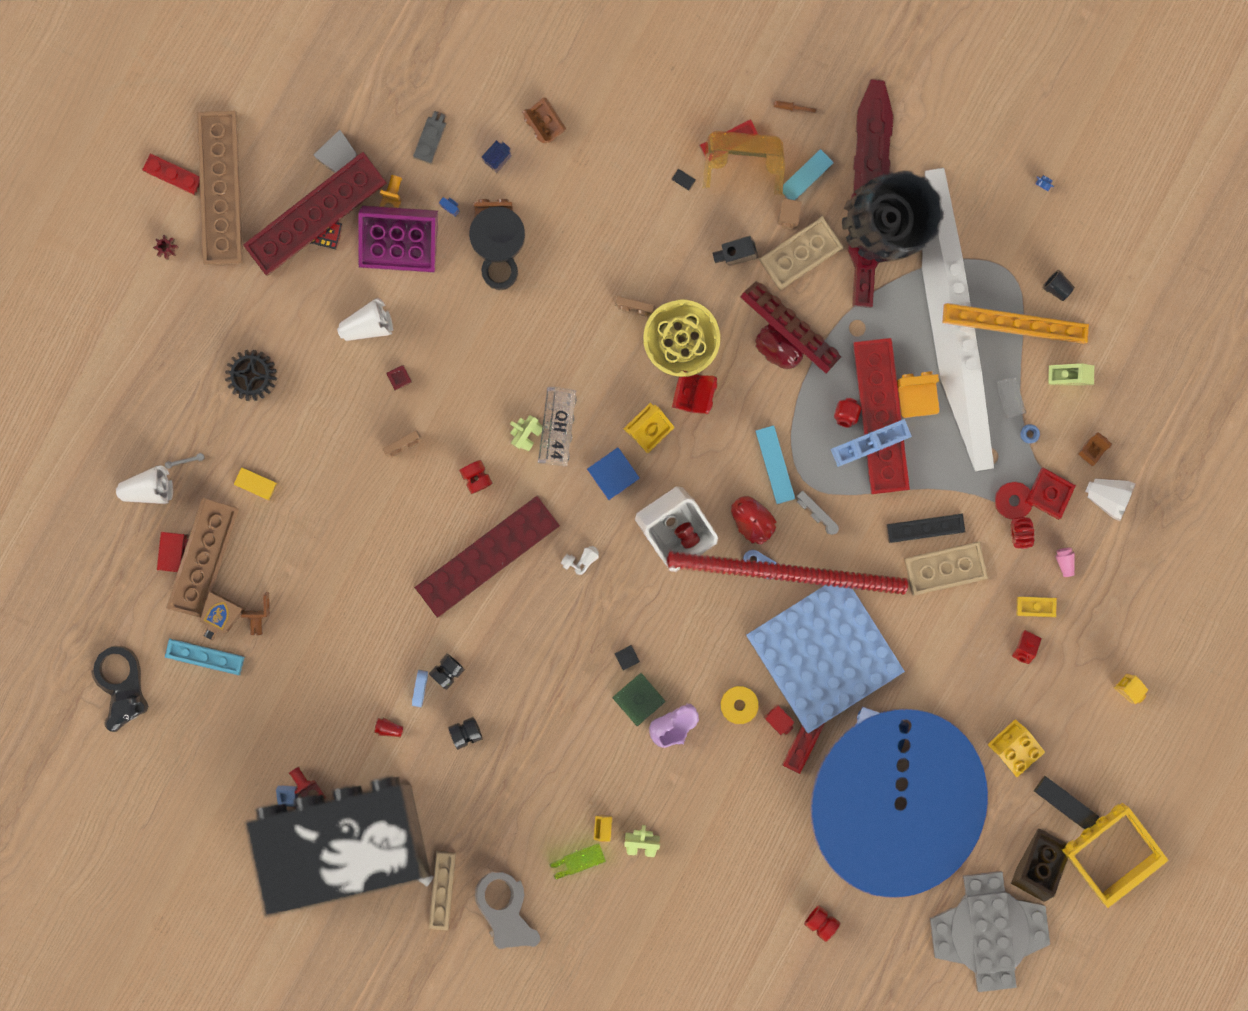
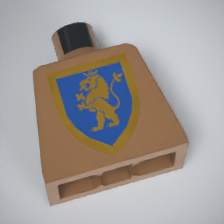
[200,592,246,640]

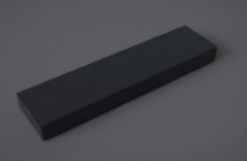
[886,513,965,543]

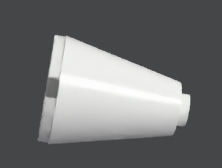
[337,298,393,341]
[116,465,173,504]

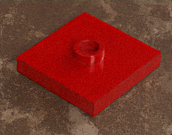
[1026,467,1076,520]

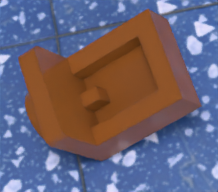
[1078,432,1112,466]

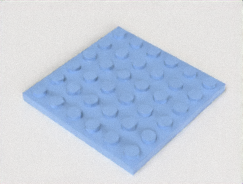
[746,585,905,733]

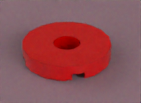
[995,482,1033,519]

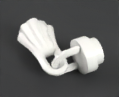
[561,546,599,575]

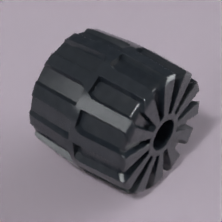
[842,170,944,262]

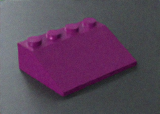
[358,205,438,272]

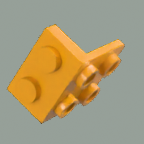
[897,371,939,418]

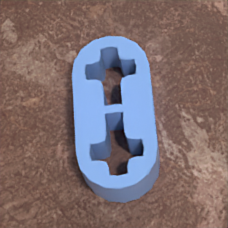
[412,670,428,708]

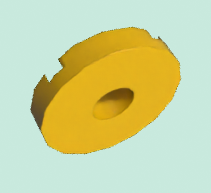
[720,686,758,724]

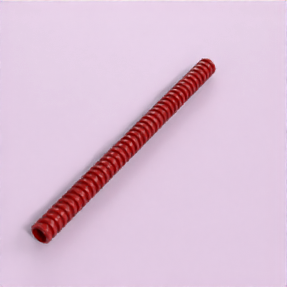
[667,551,908,595]

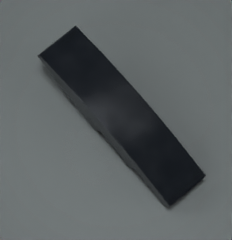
[1033,775,1100,830]

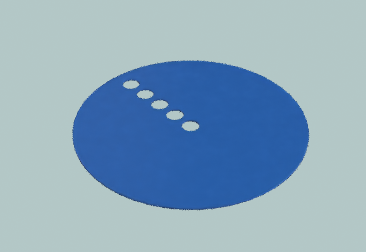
[811,709,988,898]

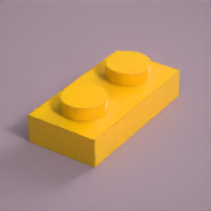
[1016,597,1057,617]

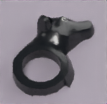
[91,646,149,732]

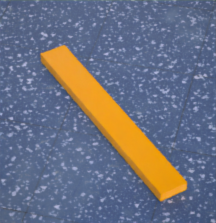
[942,303,1089,344]

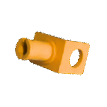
[379,175,402,208]

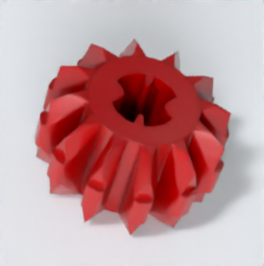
[1010,517,1035,549]

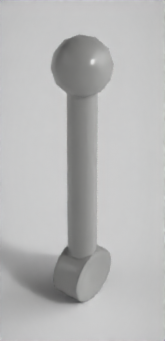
[165,453,204,469]

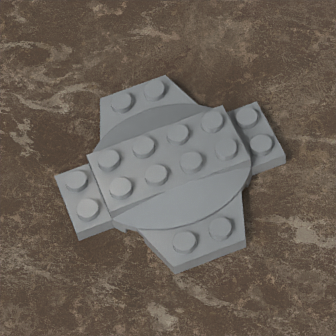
[930,871,1050,992]

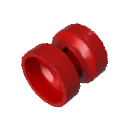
[674,522,700,549]

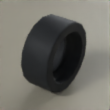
[481,258,518,290]

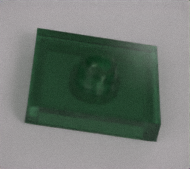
[612,672,666,726]

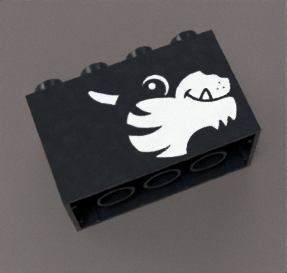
[246,776,431,917]

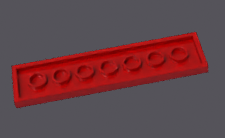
[853,338,910,495]

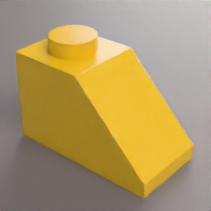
[1114,674,1148,705]

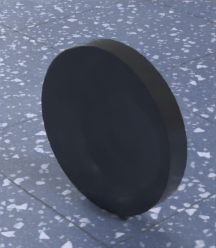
[469,206,525,263]

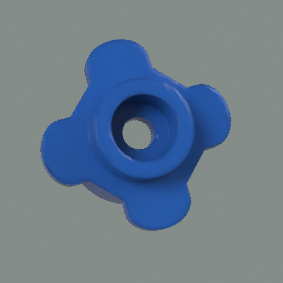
[1035,175,1054,191]

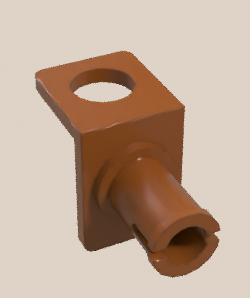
[241,592,270,636]

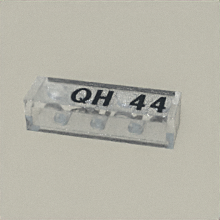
[538,387,577,466]

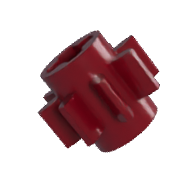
[153,235,179,260]

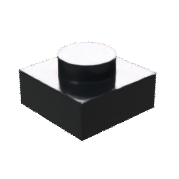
[614,645,640,671]

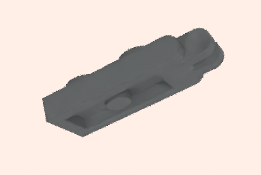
[413,111,447,165]

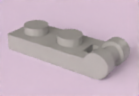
[796,491,839,535]

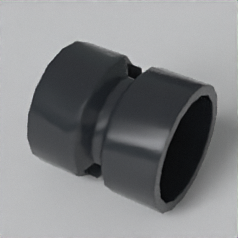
[429,654,465,690]
[448,716,483,750]

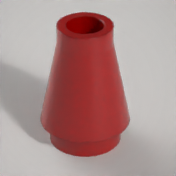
[374,717,404,738]

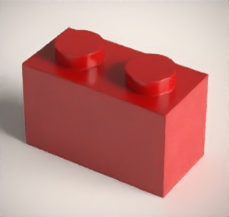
[156,532,188,572]

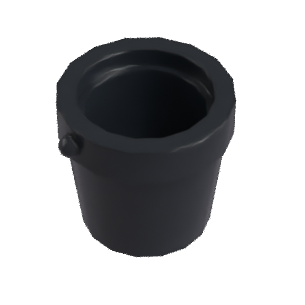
[1043,270,1075,301]

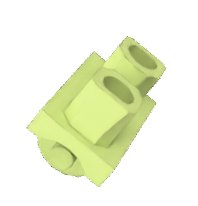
[510,415,544,451]
[624,825,660,857]

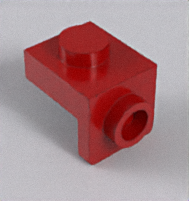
[1012,630,1042,664]

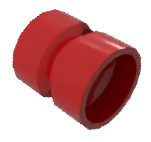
[459,460,493,494]
[804,905,841,942]

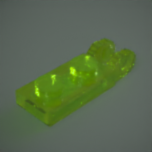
[550,843,606,880]

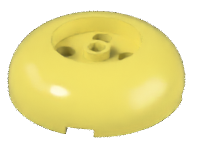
[643,300,720,377]

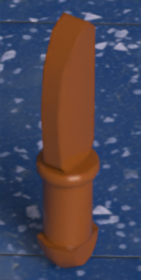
[773,101,817,113]

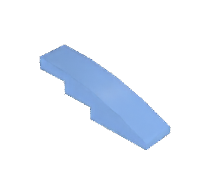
[830,419,912,467]

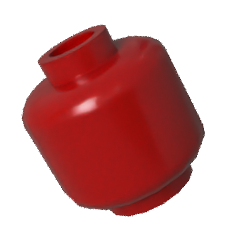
[834,398,861,428]

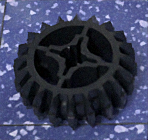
[225,350,277,401]

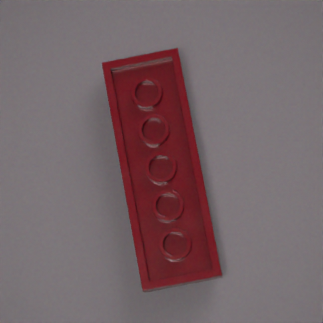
[740,281,842,374]

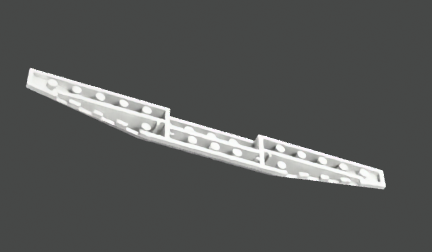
[922,168,994,471]

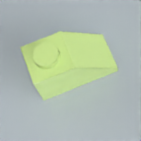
[1048,363,1095,385]

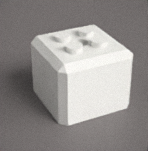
[635,486,718,571]

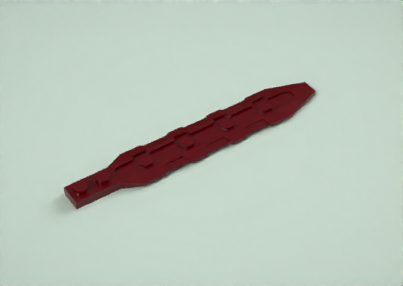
[848,79,894,308]

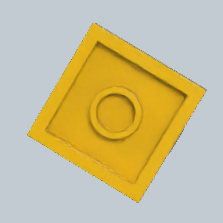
[623,402,675,454]

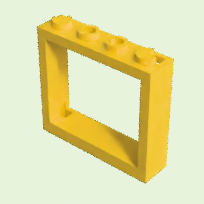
[1062,803,1169,908]

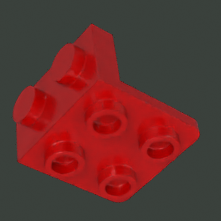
[671,370,718,414]

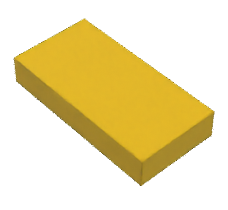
[233,467,277,500]

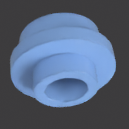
[1020,424,1040,444]

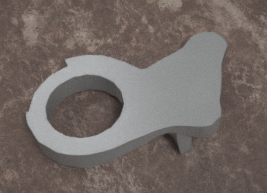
[475,872,540,949]

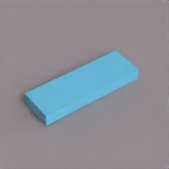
[779,149,834,200]

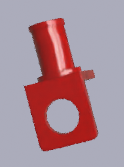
[289,766,326,799]

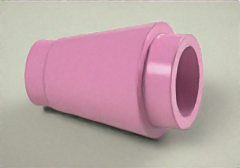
[1055,548,1075,577]

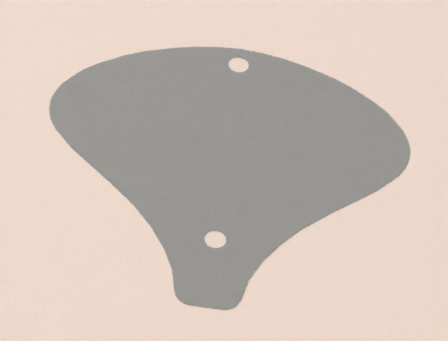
[791,259,1041,506]

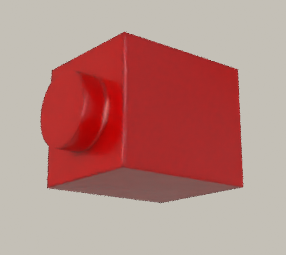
[763,705,795,735]

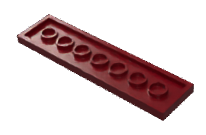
[243,152,387,276]
[414,496,560,618]

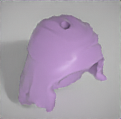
[649,704,699,748]

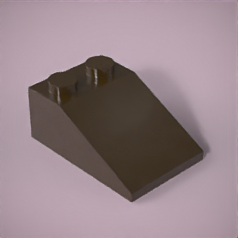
[1011,829,1068,902]

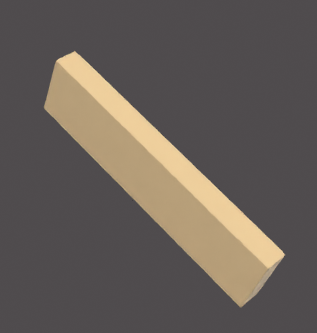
[429,851,456,931]

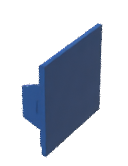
[587,447,640,500]

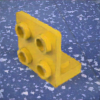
[987,719,1045,777]

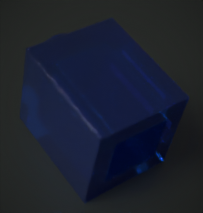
[481,140,512,173]

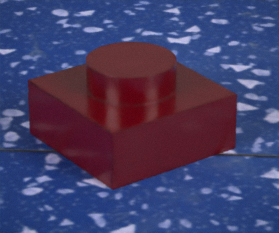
[386,365,412,391]

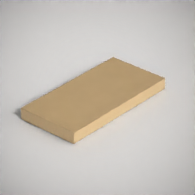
[759,216,844,291]
[904,541,988,596]

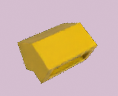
[594,815,612,842]

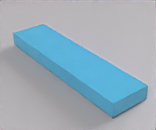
[755,426,795,504]
[165,639,245,675]

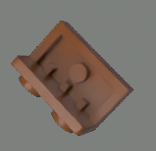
[522,98,567,143]

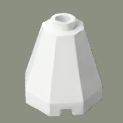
[1085,479,1135,521]

